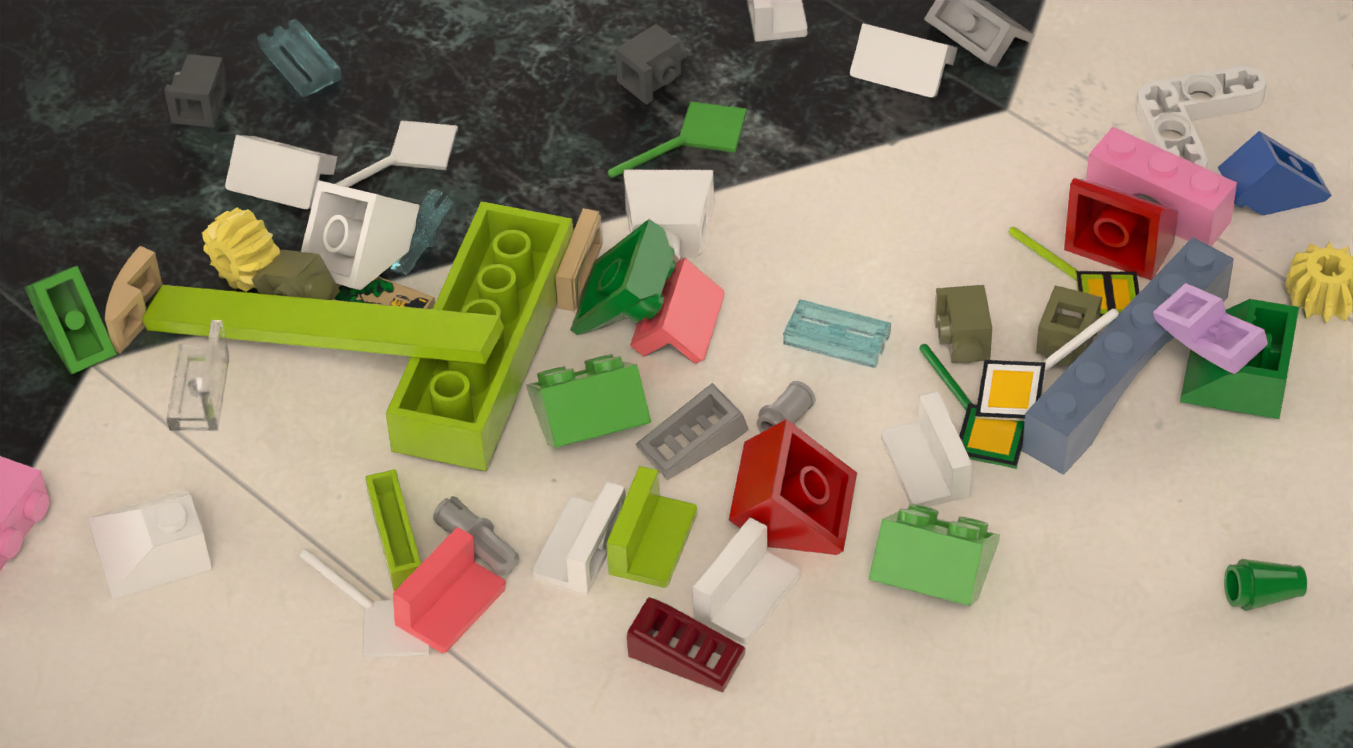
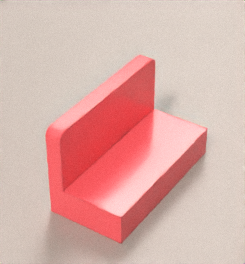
[630,258,725,364]
[393,527,506,653]

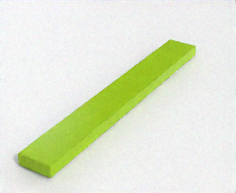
[141,285,504,364]

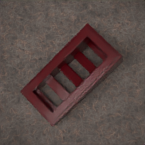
[627,597,745,693]

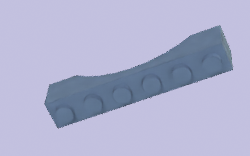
[1022,237,1234,475]

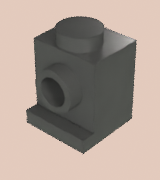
[615,24,687,105]
[164,54,229,128]

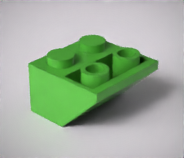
[526,354,651,448]
[868,504,1000,606]

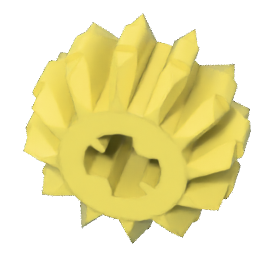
[202,207,280,292]
[1285,241,1353,323]

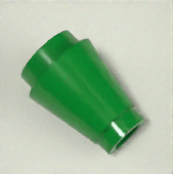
[1224,559,1307,611]

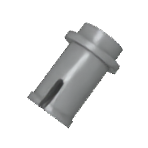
[757,381,816,432]

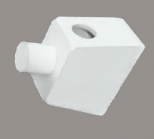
[624,170,714,262]

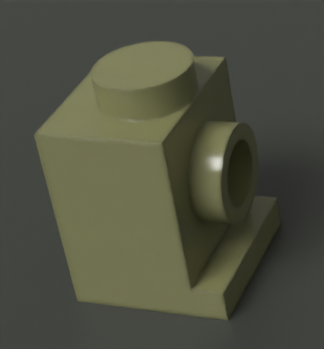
[251,250,340,300]
[934,285,992,363]
[1036,285,1102,366]

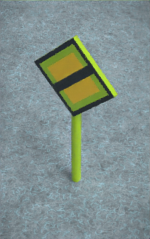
[1008,227,1140,319]

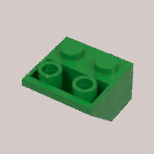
[1180,299,1299,419]

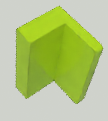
[606,466,697,588]

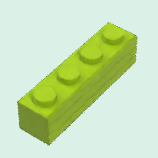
[365,469,422,591]

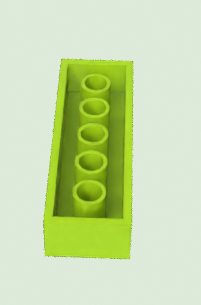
[386,201,573,471]

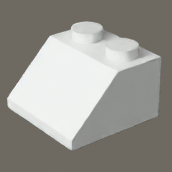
[301,180,420,290]

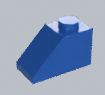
[1218,131,1332,216]

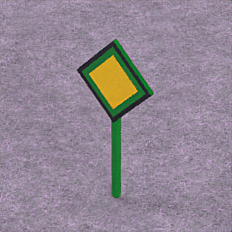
[919,344,1025,469]

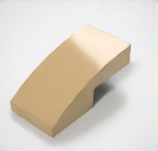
[105,246,162,354]

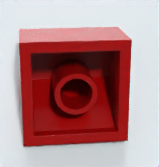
[1064,178,1178,280]
[728,419,857,555]

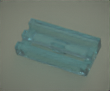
[257,18,342,97]
[783,299,891,368]

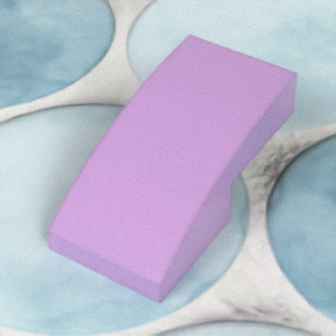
[1152,283,1268,374]

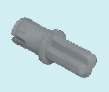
[433,496,520,575]

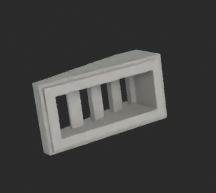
[636,383,749,480]

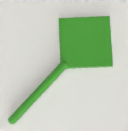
[608,102,747,178]

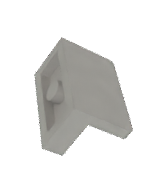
[924,0,1034,67]

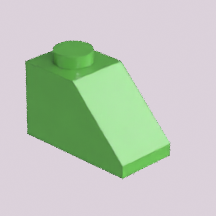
[24,266,117,374]

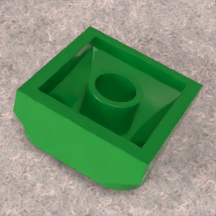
[570,219,676,335]

